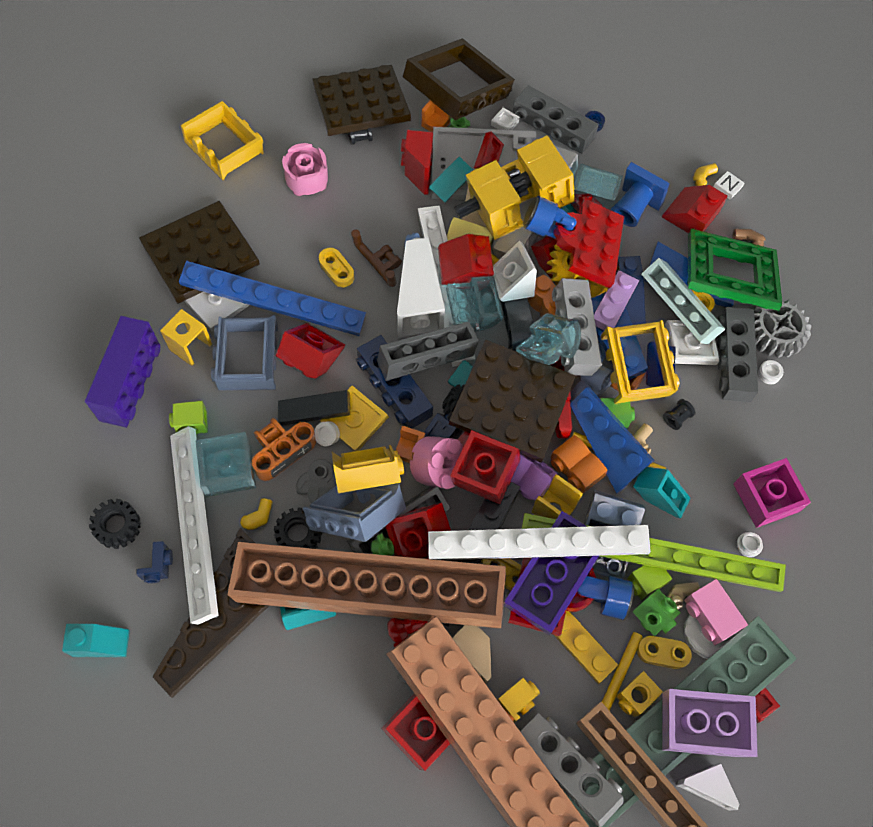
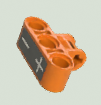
[252,418,316,481]

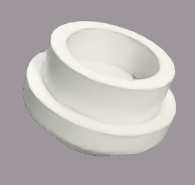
[737,532,763,557]

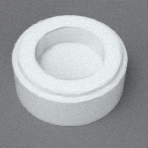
[758,360,784,384]
[314,421,340,446]

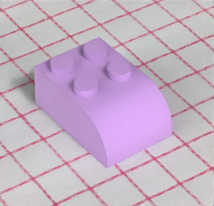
[662,689,758,757]

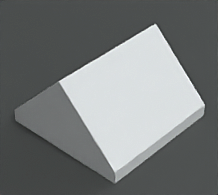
[491,241,537,302]

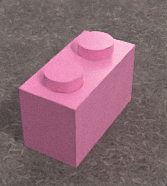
[684,579,748,646]

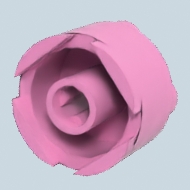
[282,143,328,196]
[410,437,463,489]

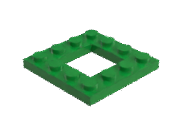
[688,229,783,311]

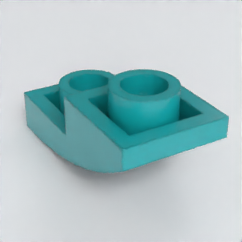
[429,156,473,203]

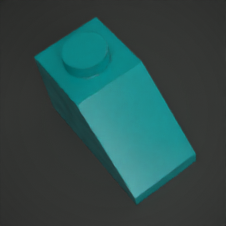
[633,467,691,518]
[62,624,130,657]

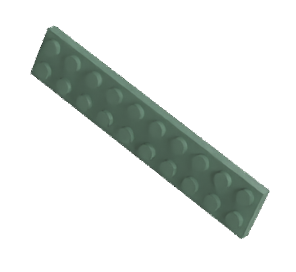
[565,616,797,827]

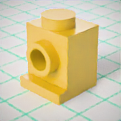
[498,678,540,723]

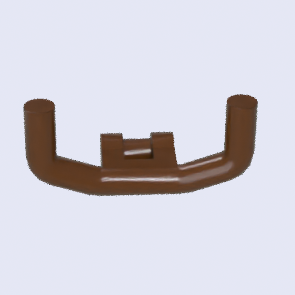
[351,229,402,287]

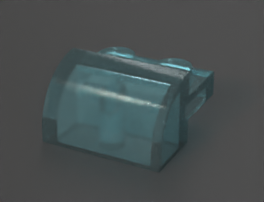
[574,164,623,201]
[446,276,503,332]
[516,313,581,365]

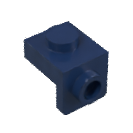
[136,541,173,583]

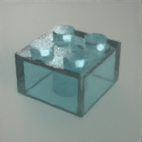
[195,432,256,497]

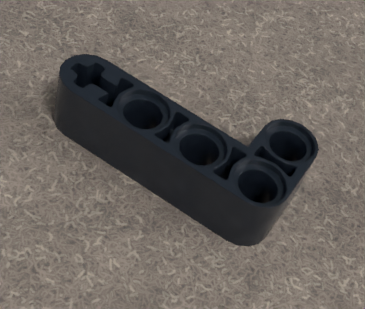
[500,298,536,354]

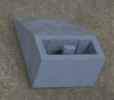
[584,490,645,579]

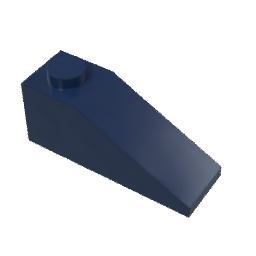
[616,256,646,325]

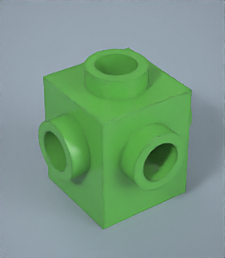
[632,589,681,636]

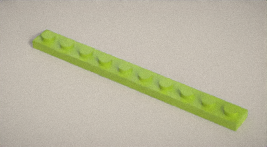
[521,513,786,592]

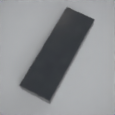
[278,390,350,426]

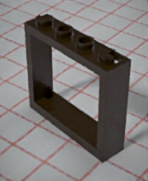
[402,38,515,120]

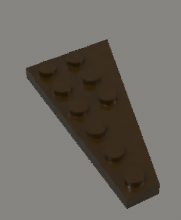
[153,528,270,698]

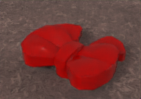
[387,618,428,647]

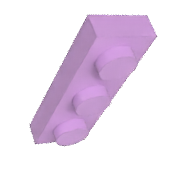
[594,270,639,330]

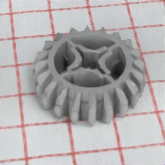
[754,300,812,358]

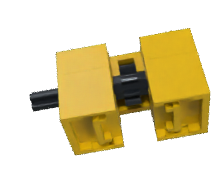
[454,135,575,240]

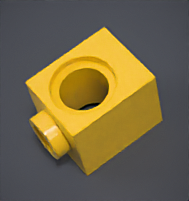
[616,671,663,718]

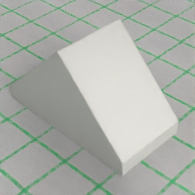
[676,764,739,811]

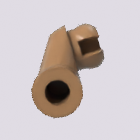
[733,229,766,246]

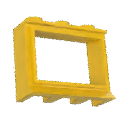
[181,101,264,180]
[601,320,679,404]
[332,444,404,493]

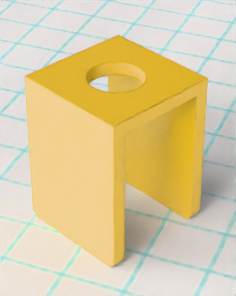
[160,309,212,366]
[531,474,583,519]

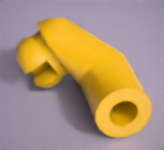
[693,163,718,186]

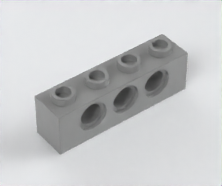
[552,278,602,376]
[520,713,624,827]

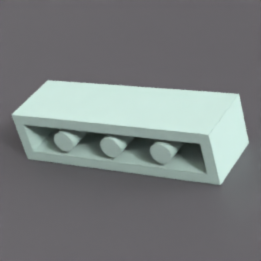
[642,258,725,345]

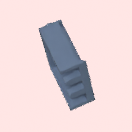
[211,315,278,390]
[303,483,406,542]

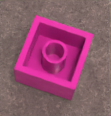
[733,458,811,528]

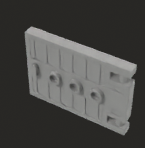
[431,127,536,200]

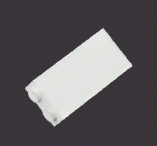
[397,237,445,339]

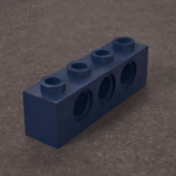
[356,335,433,429]

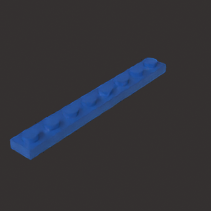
[179,261,366,336]

